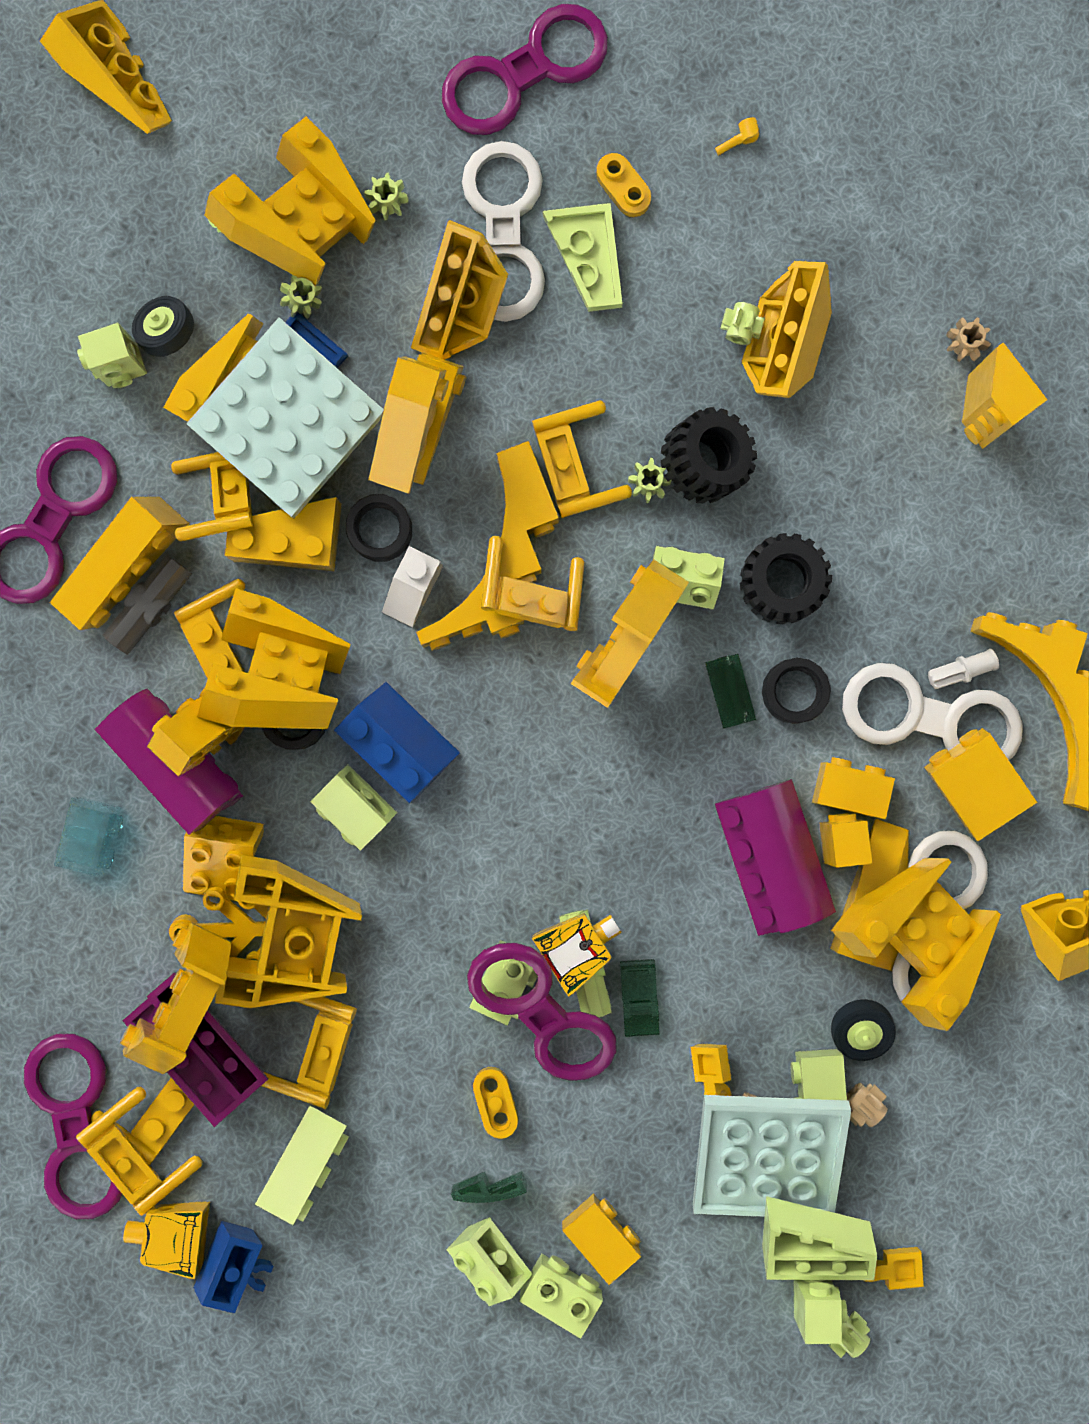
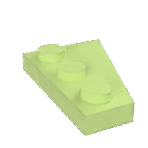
[543,203,623,312]

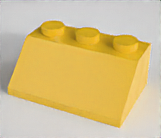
[962,342,1048,449]

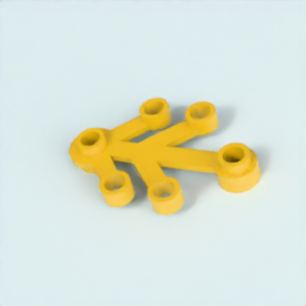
[169,887,269,960]

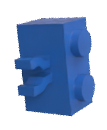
[193,1221,274,1313]

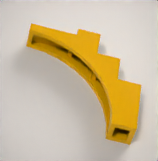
[416,441,559,651]
[970,612,1089,811]

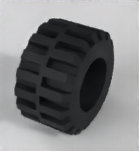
[661,407,757,504]
[739,533,832,624]

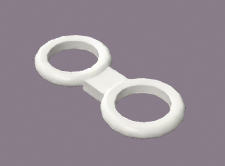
[462,141,545,322]
[842,663,1023,760]
[892,831,988,1001]

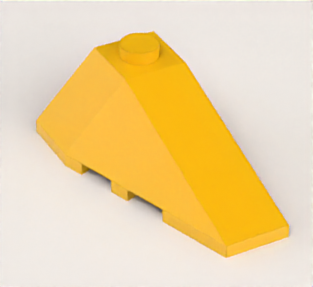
[40,0,172,134]
[830,818,909,971]
[1021,890,1089,981]

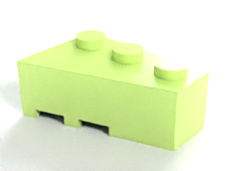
[255,1106,349,1225]
[762,1196,877,1280]

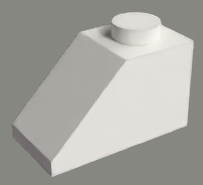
[382,546,443,628]

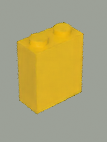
[924,728,1038,842]

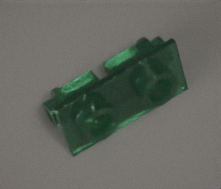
[705,654,756,729]

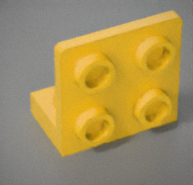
[183,816,264,900]

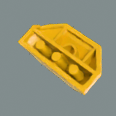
[411,220,509,360]
[742,261,832,398]

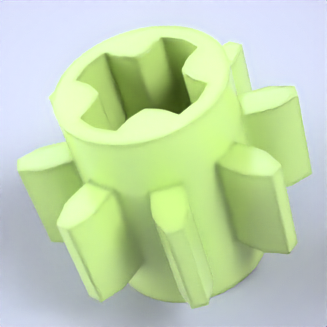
[364,173,409,221]
[280,275,322,319]
[721,302,765,345]
[628,458,672,503]
[828,1311,870,1358]

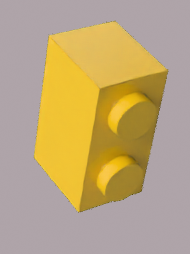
[812,757,895,819]
[819,813,872,868]
[562,1194,641,1285]

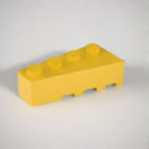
[49,497,190,630]

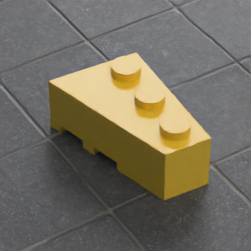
[225,497,342,571]
[147,688,245,777]

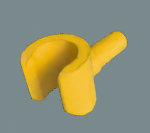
[715,117,759,156]

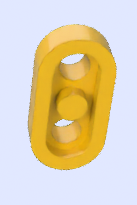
[596,153,651,217]
[473,1067,518,1139]

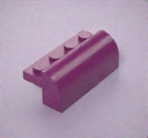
[94,688,243,835]
[715,779,836,936]
[122,972,269,1127]

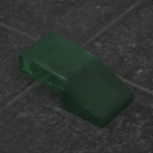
[620,959,660,1037]
[451,1171,527,1203]

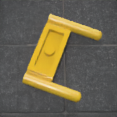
[532,400,632,518]
[171,452,253,542]
[481,536,585,631]
[174,579,245,679]
[261,997,357,1109]
[91,1078,194,1165]
[76,1087,202,1216]

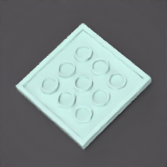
[186,317,384,518]
[693,1095,851,1217]

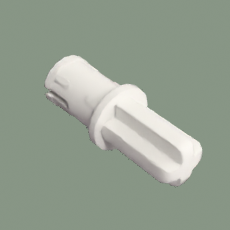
[928,649,999,689]

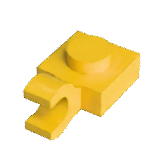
[691,1044,731,1096]
[864,1247,924,1290]

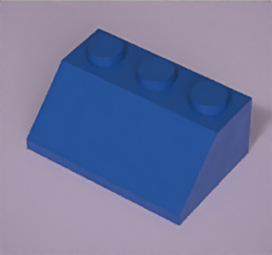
[334,682,460,803]

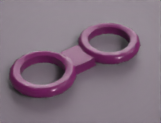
[442,4,608,135]
[0,436,117,604]
[467,943,617,1081]
[24,1034,122,1220]

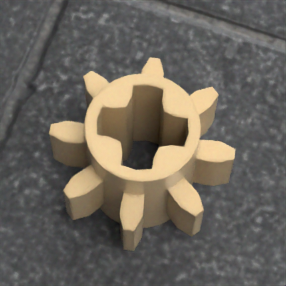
[946,317,991,362]
[846,1083,888,1127]

